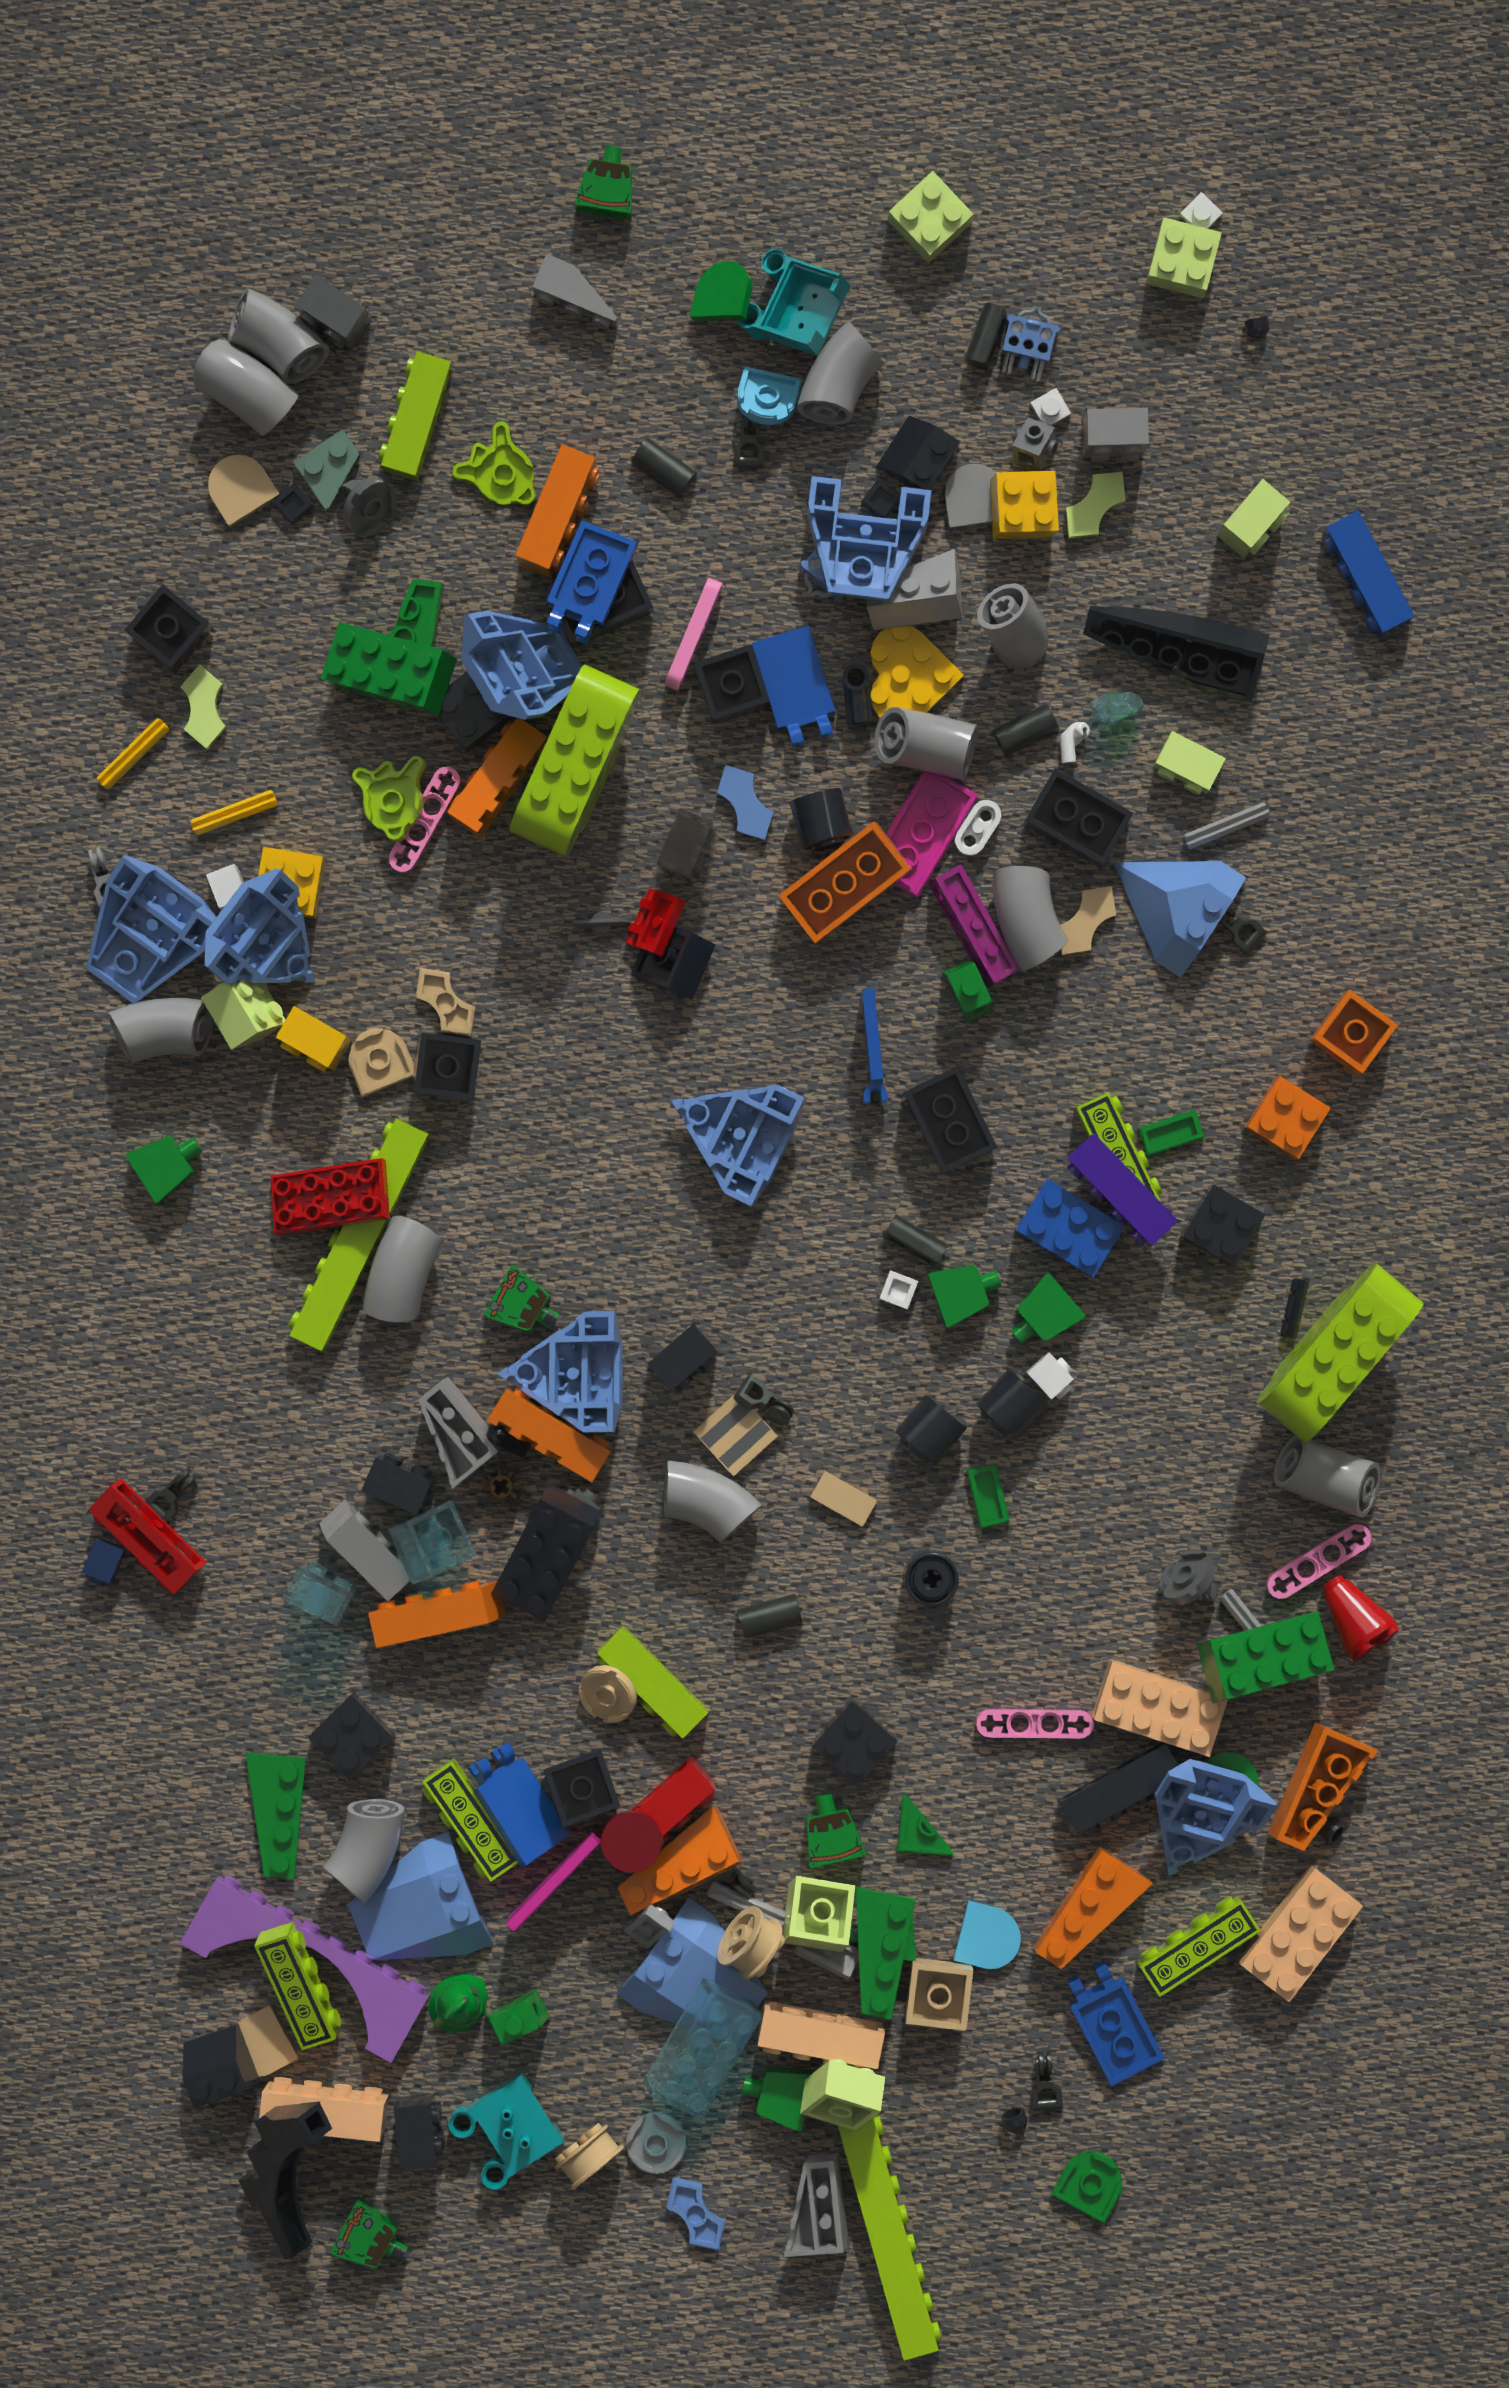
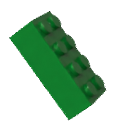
[320,622,457,716]
[1196,1611,1334,1703]

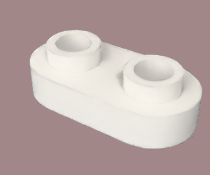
[955,800,1001,856]

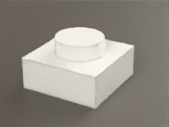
[1180,192,1223,229]
[1030,388,1071,426]
[879,1270,918,1309]

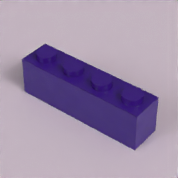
[1066,1133,1178,1246]

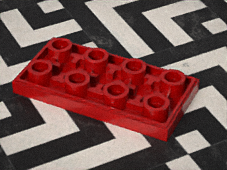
[270,1158,390,1236]

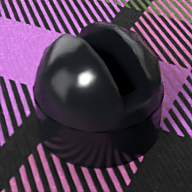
[1244,316,1269,339]
[1319,1816,1346,1844]
[1001,2107,1028,2134]

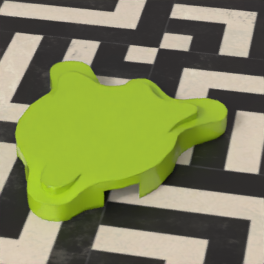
[452,422,536,507]
[352,756,426,842]

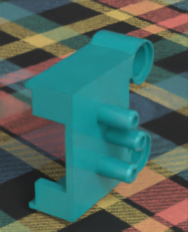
[736,249,851,356]
[448,2071,565,2190]

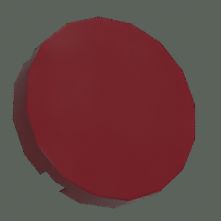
[601,1811,662,1873]

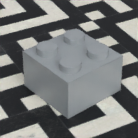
[1083,408,1149,462]

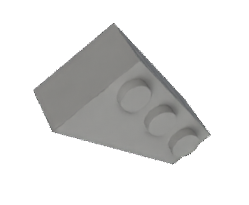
[867,549,962,630]
[418,1377,503,1489]
[784,2153,849,2257]

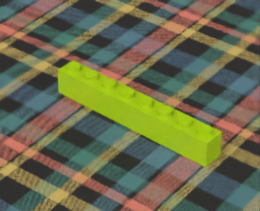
[288,1118,430,1351]
[838,2116,942,2361]

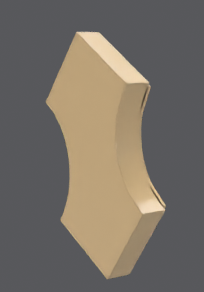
[1060,886,1116,956]
[416,968,476,1036]

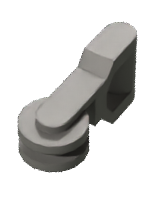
[88,847,111,908]

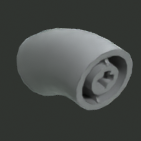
[228,288,329,384]
[797,320,885,425]
[193,339,299,436]
[977,583,1049,669]
[874,707,978,780]
[993,866,1068,971]
[107,998,214,1065]
[363,1216,442,1322]
[1274,1436,1381,1518]
[664,1461,762,1543]
[323,1799,405,1905]

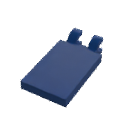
[546,521,638,645]
[752,626,835,747]
[861,988,888,1105]
[467,1742,570,1868]
[1067,1960,1165,2087]

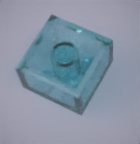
[387,1500,477,1585]
[283,1561,359,1627]

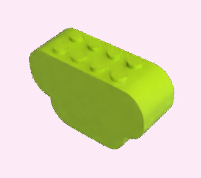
[509,664,641,857]
[1256,1263,1424,1443]

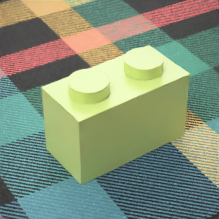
[1153,731,1226,795]

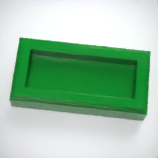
[1138,1109,1205,1157]
[966,1463,1010,1529]

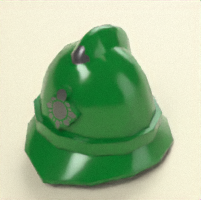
[428,1974,488,2033]

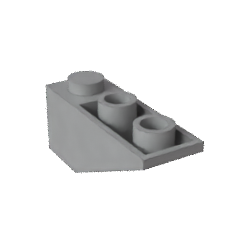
[532,254,618,329]

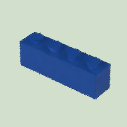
[1322,510,1415,637]

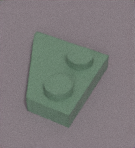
[293,429,361,512]

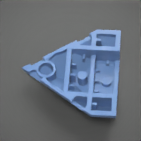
[1113,861,1246,978]
[204,868,315,983]
[671,1085,805,1207]
[497,1311,623,1433]
[1155,1759,1277,1876]

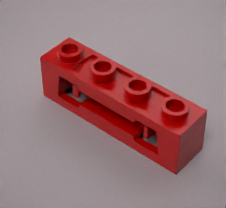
[88,1478,207,1594]

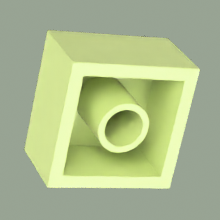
[888,171,974,264]
[1145,218,1222,298]
[1217,479,1290,558]
[201,980,286,1050]
[783,1876,855,1952]
[800,2059,885,2131]

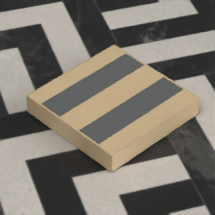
[693,1394,778,1477]

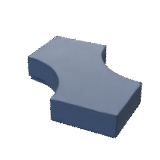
[717,765,774,841]
[666,2177,725,2251]

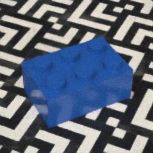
[1014,1179,1125,1278]

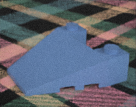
[807,476,932,601]

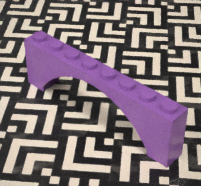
[180,1875,429,2063]

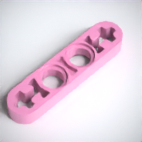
[664,578,723,691]
[389,767,461,873]
[1266,1524,1371,1599]
[976,1709,1094,1739]

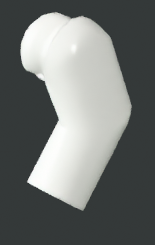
[1060,722,1090,764]

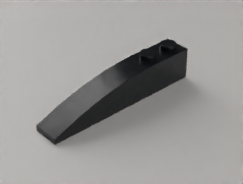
[1083,606,1269,703]

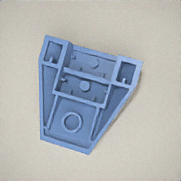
[461,611,582,720]
[86,855,216,1004]
[348,1831,494,1960]
[617,1896,768,2042]

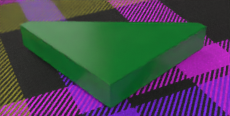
[897,1795,954,1856]

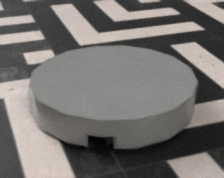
[626,2112,686,2174]

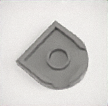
[944,464,996,529]

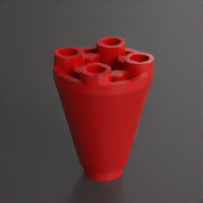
[1322,1575,1399,1663]

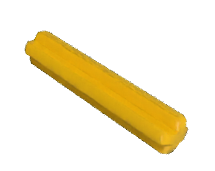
[97,718,169,790]
[191,790,277,835]

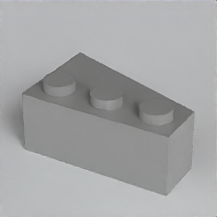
[319,1499,414,1601]

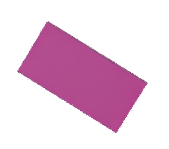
[886,771,979,899]
[506,1829,601,1932]

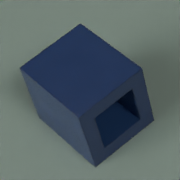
[81,1537,127,1586]

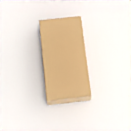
[810,1471,877,1527]

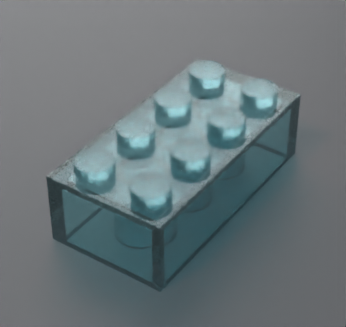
[643,1978,762,2120]

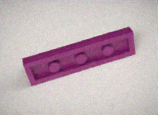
[929,865,1020,989]

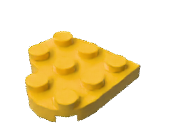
[870,625,964,719]

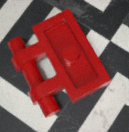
[625,888,686,957]

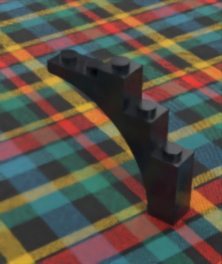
[238,2101,333,2259]

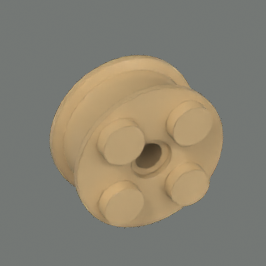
[717,1906,785,1979]
[554,2123,624,2190]

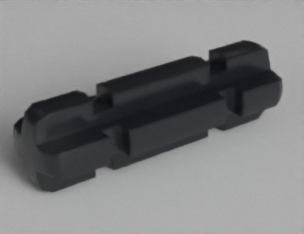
[1280,1278,1309,1337]
[487,1426,530,1457]

